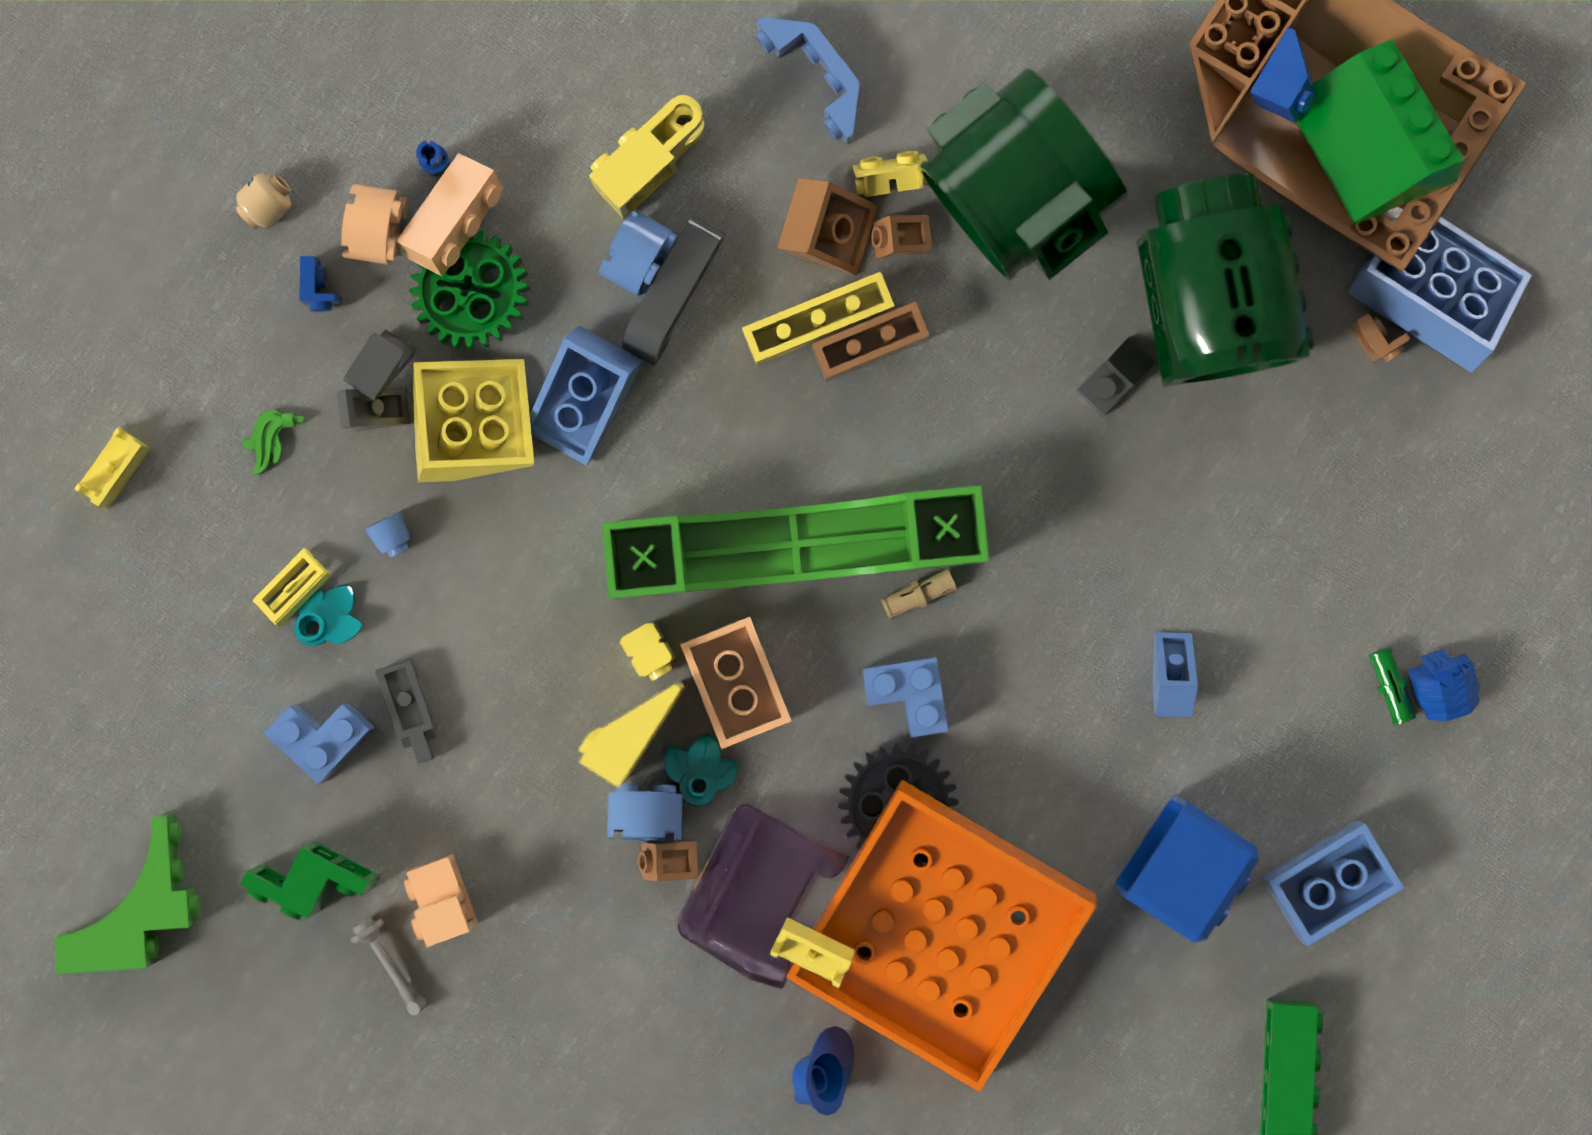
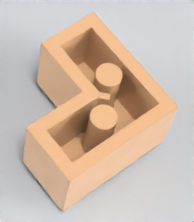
[404,854,478,947]

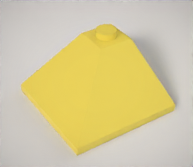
[413,359,534,482]

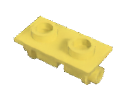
[852,151,928,198]

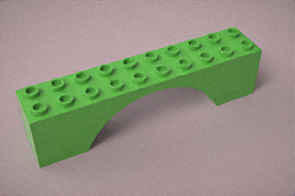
[602,485,989,600]

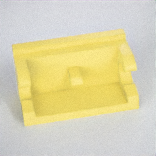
[74,427,151,509]
[770,917,855,988]

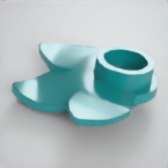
[294,586,363,647]
[664,733,737,807]

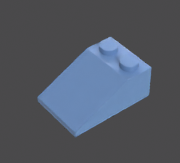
[530,326,643,466]

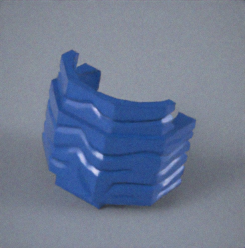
[1407,649,1480,721]

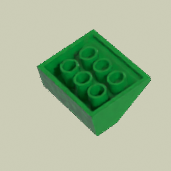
[1297,39,1464,225]

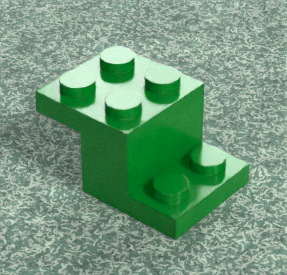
[240,841,380,920]

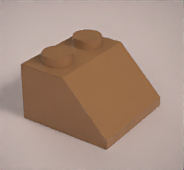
[777,178,878,276]

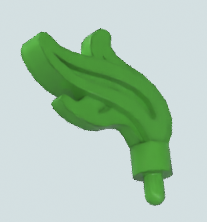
[241,410,306,475]

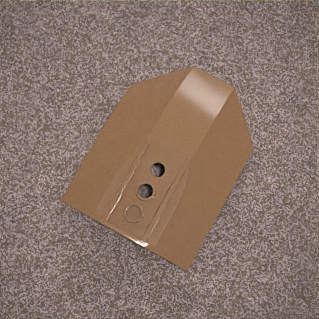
[1190,0,1526,272]

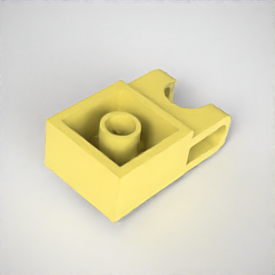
[589,95,705,220]

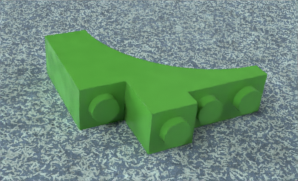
[54,814,202,974]

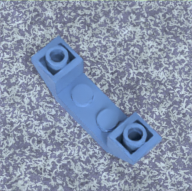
[755,17,860,145]

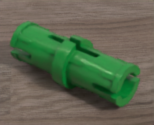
[1368,647,1416,725]

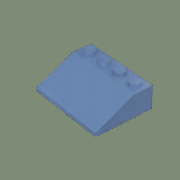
[1347,217,1532,373]

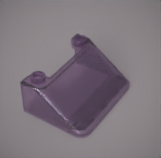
[678,804,850,989]

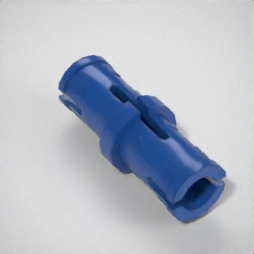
[416,141,450,177]

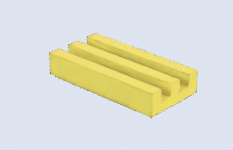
[252,548,332,628]

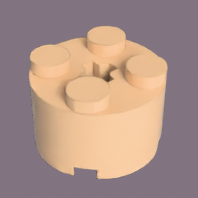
[341,184,408,265]

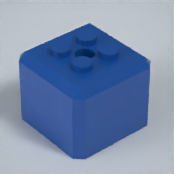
[1113,795,1259,943]

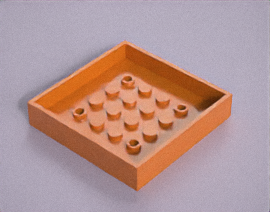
[786,780,1097,1092]

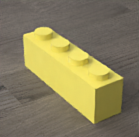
[742,271,895,366]

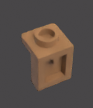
[871,215,932,258]
[1348,313,1411,363]
[638,841,698,882]

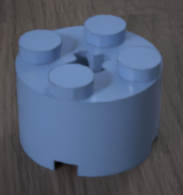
[598,209,678,297]
[607,784,683,841]

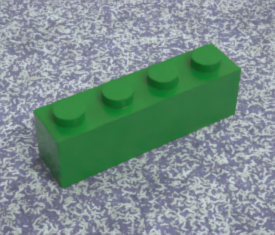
[1260,999,1323,1135]

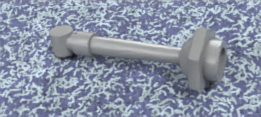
[350,916,427,1015]

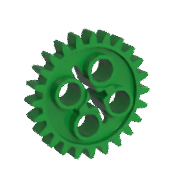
[409,230,530,350]

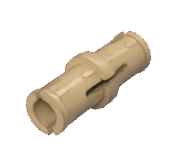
[880,568,957,620]

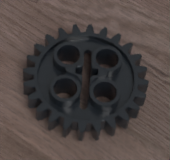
[838,743,959,862]

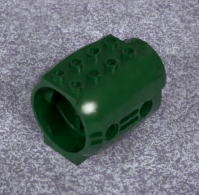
[1136,174,1313,387]

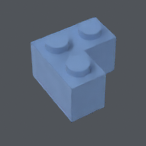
[862,657,948,737]
[264,703,376,784]

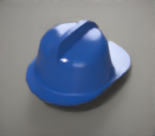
[792,1026,854,1116]

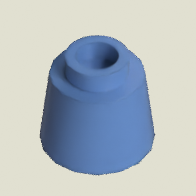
[364,511,411,558]

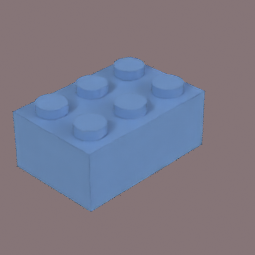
[1261,820,1404,946]

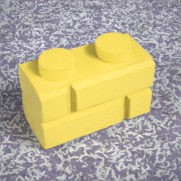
[620,622,676,681]

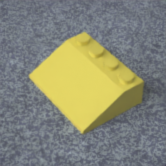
[578,681,687,787]

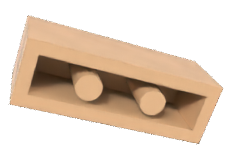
[396,153,504,277]

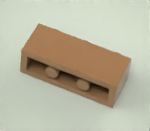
[812,301,930,382]

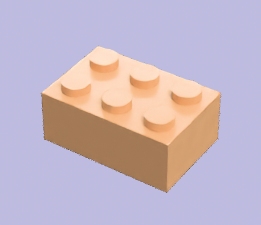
[680,617,792,749]

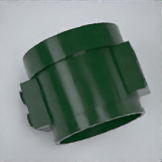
[918,68,1128,281]

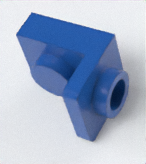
[299,256,342,312]

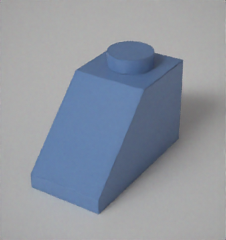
[1152,632,1198,717]

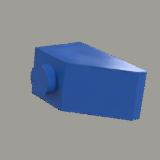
[1250,27,1315,123]

